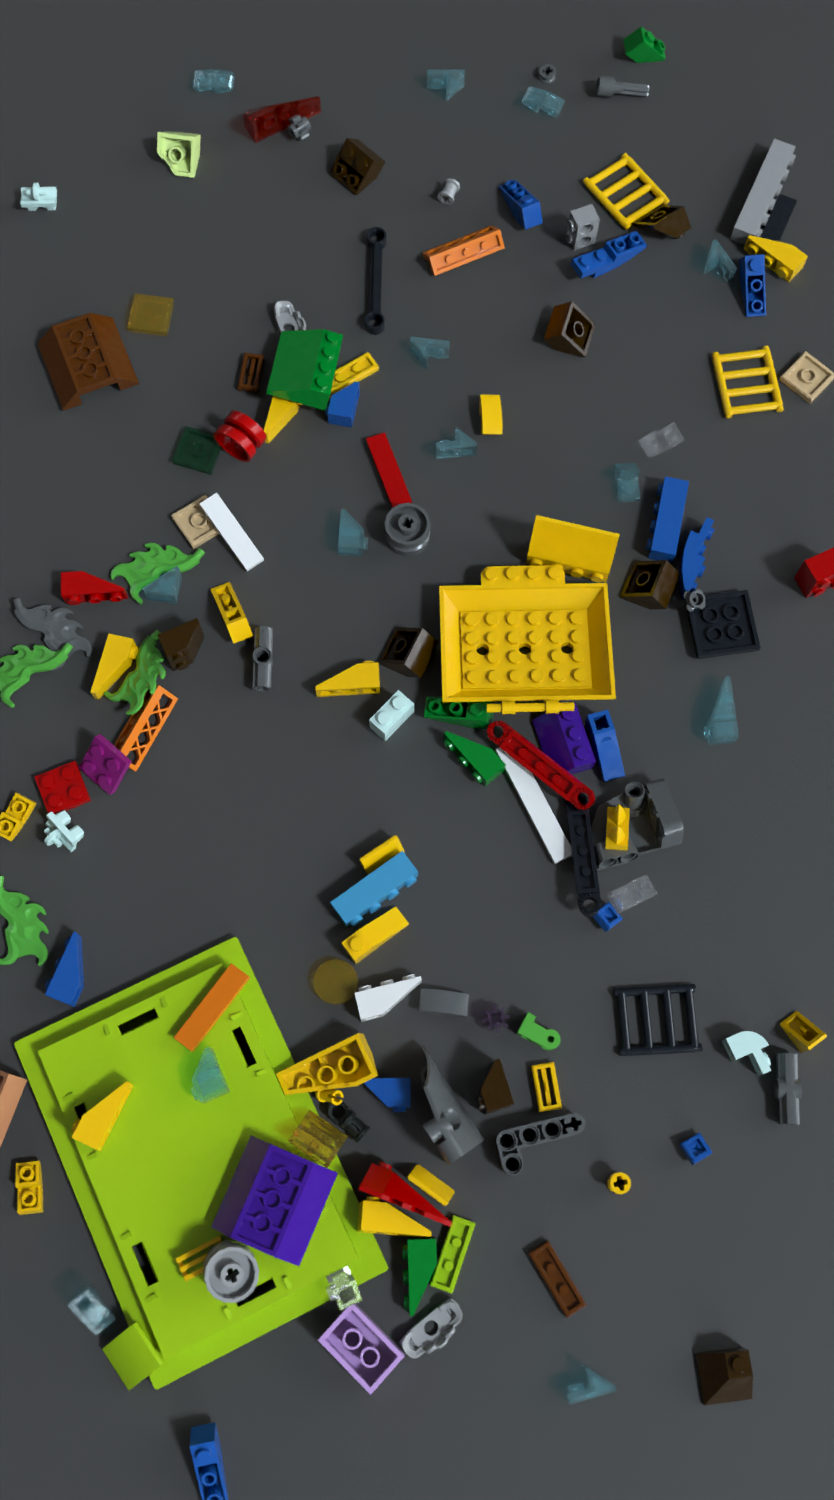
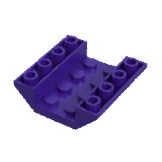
[211,1135,338,1266]

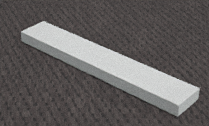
[495,747,572,864]

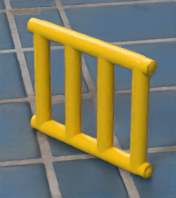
[583,153,670,230]
[712,346,784,419]

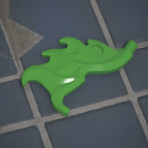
[111,543,205,604]
[104,629,166,715]
[0,643,73,708]
[0,876,49,966]

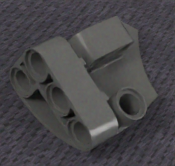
[591,778,684,871]
[421,1045,484,1165]

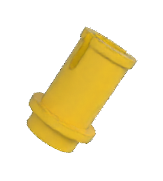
[315,1089,343,1105]

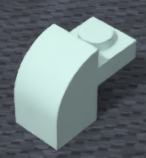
[722,1031,771,1076]

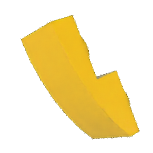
[479,395,503,435]
[0,793,37,841]
[15,1161,43,1215]

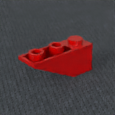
[61,571,128,605]

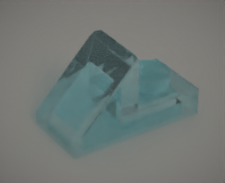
[427,69,465,101]
[703,239,737,283]
[410,336,450,369]
[435,427,477,459]
[614,463,640,503]
[67,1287,116,1335]
[565,1365,617,1404]

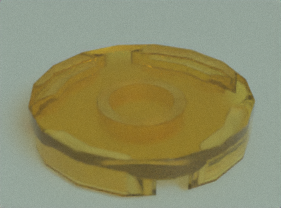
[313,959,358,1005]

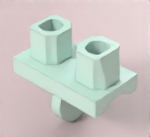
[20,182,57,211]
[44,810,84,852]

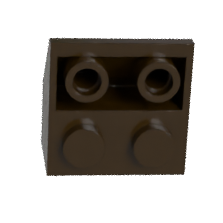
[329,138,386,195]

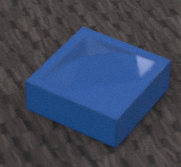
[592,902,623,932]
[679,1132,713,1166]

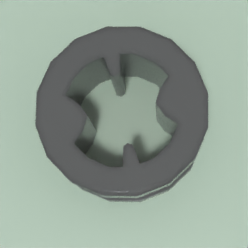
[539,64,556,84]

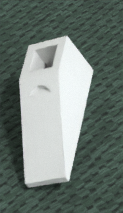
[355,974,421,1022]

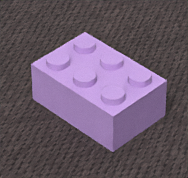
[318,1301,405,1395]

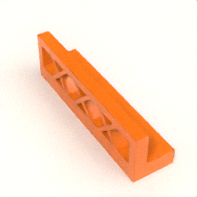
[422,225,505,276]
[114,685,178,772]

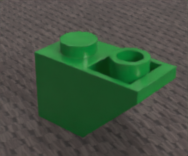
[623,26,666,63]

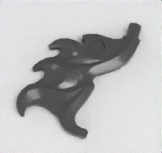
[13,598,92,672]

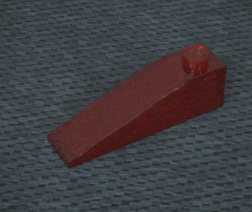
[243,96,321,143]

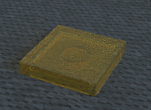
[127,293,174,336]

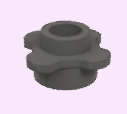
[683,589,705,612]

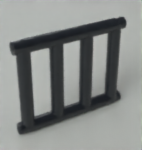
[613,984,703,1056]

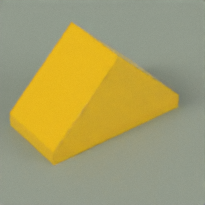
[780,1011,827,1053]

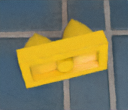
[605,804,630,851]

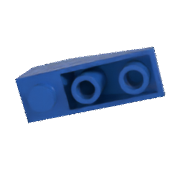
[499,179,543,230]
[739,254,766,317]
[585,709,625,782]
[45,932,84,1007]
[190,1422,229,1500]

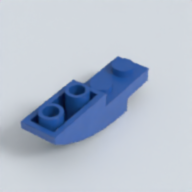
[570,231,647,279]
[679,517,715,600]

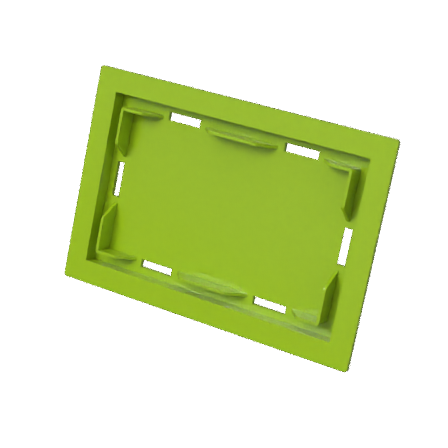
[14,937,388,1389]

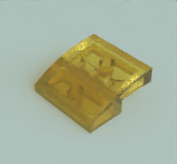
[288,1110,348,1168]

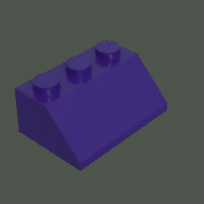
[532,702,596,774]

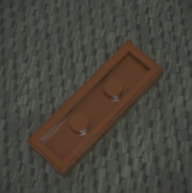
[528,1240,587,1318]

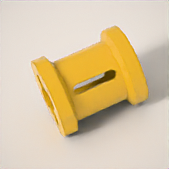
[607,1172,631,1194]

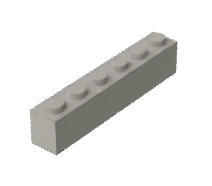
[730,138,796,245]

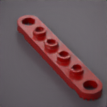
[487,720,595,810]

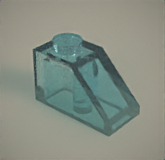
[338,509,368,557]
[191,1047,230,1104]

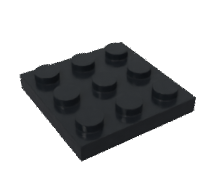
[685,590,761,659]

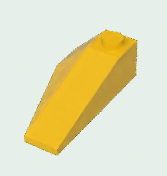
[276,1033,378,1095]

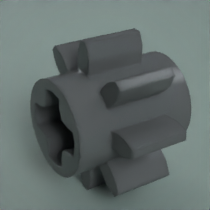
[287,115,311,140]

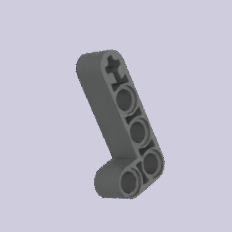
[495,1113,585,1175]

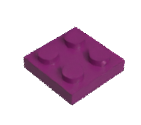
[79,734,132,795]

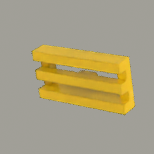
[531,1062,562,1112]
[176,1236,223,1282]

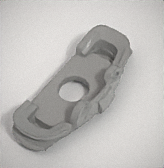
[273,301,306,333]
[399,1299,463,1358]

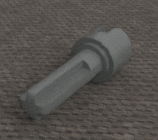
[596,76,649,97]

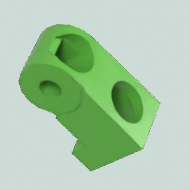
[516,1012,561,1051]

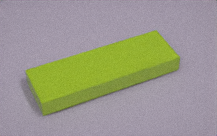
[430,1215,476,1294]

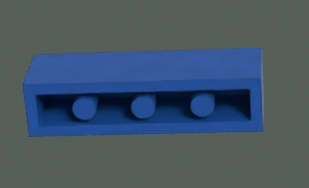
[646,476,689,563]

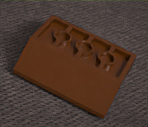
[38,313,139,411]

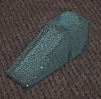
[704,676,739,745]

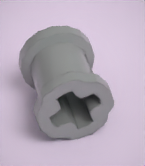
[438,178,460,205]

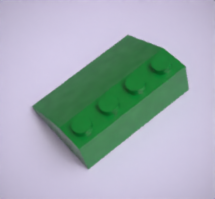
[266,329,343,410]

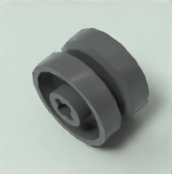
[385,503,430,557]

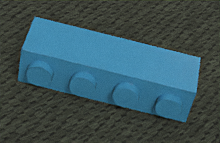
[330,851,418,927]

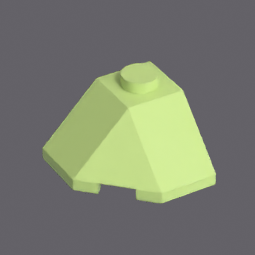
[157,132,201,178]

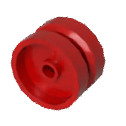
[213,410,267,462]

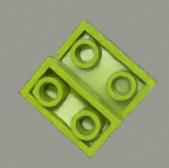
[102,1321,164,1390]

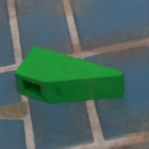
[424,697,493,729]
[443,731,506,787]
[403,1238,437,1316]

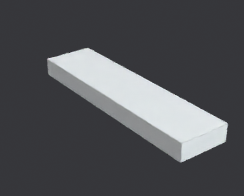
[200,493,264,571]

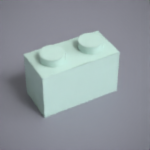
[369,690,414,741]

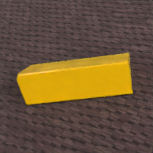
[360,835,405,875]
[408,1164,455,1206]

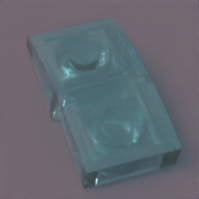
[193,69,235,94]
[521,87,565,118]

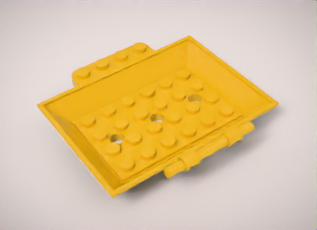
[439,565,616,715]

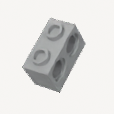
[565,204,600,251]

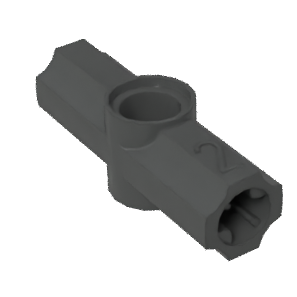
[252,626,274,692]
[774,1053,802,1125]

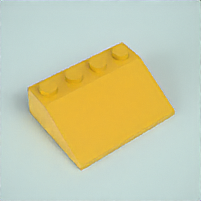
[526,515,620,582]

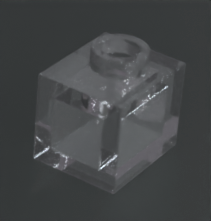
[325,1266,362,1311]

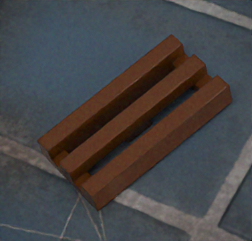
[238,353,265,393]

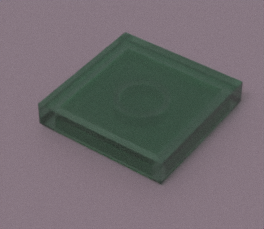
[172,426,222,475]

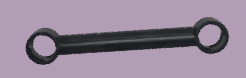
[365,227,387,335]

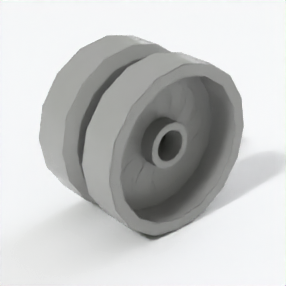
[203,1240,259,1303]

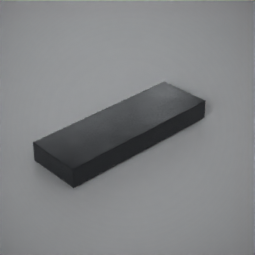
[760,194,798,242]

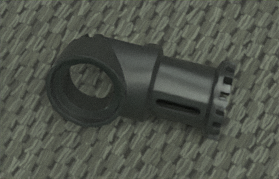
[328,1102,371,1143]

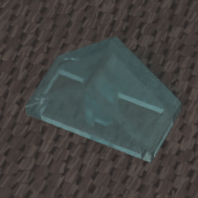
[142,566,182,604]

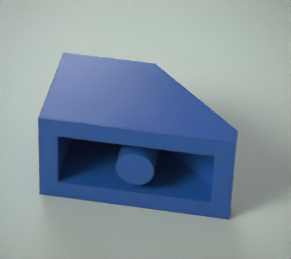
[325,382,360,427]
[364,1078,411,1112]

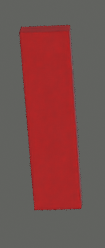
[366,432,412,508]

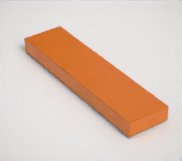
[174,963,250,1052]

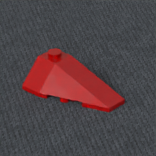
[359,1161,453,1227]

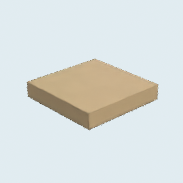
[779,351,834,404]
[171,494,220,549]

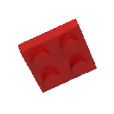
[35,761,91,814]

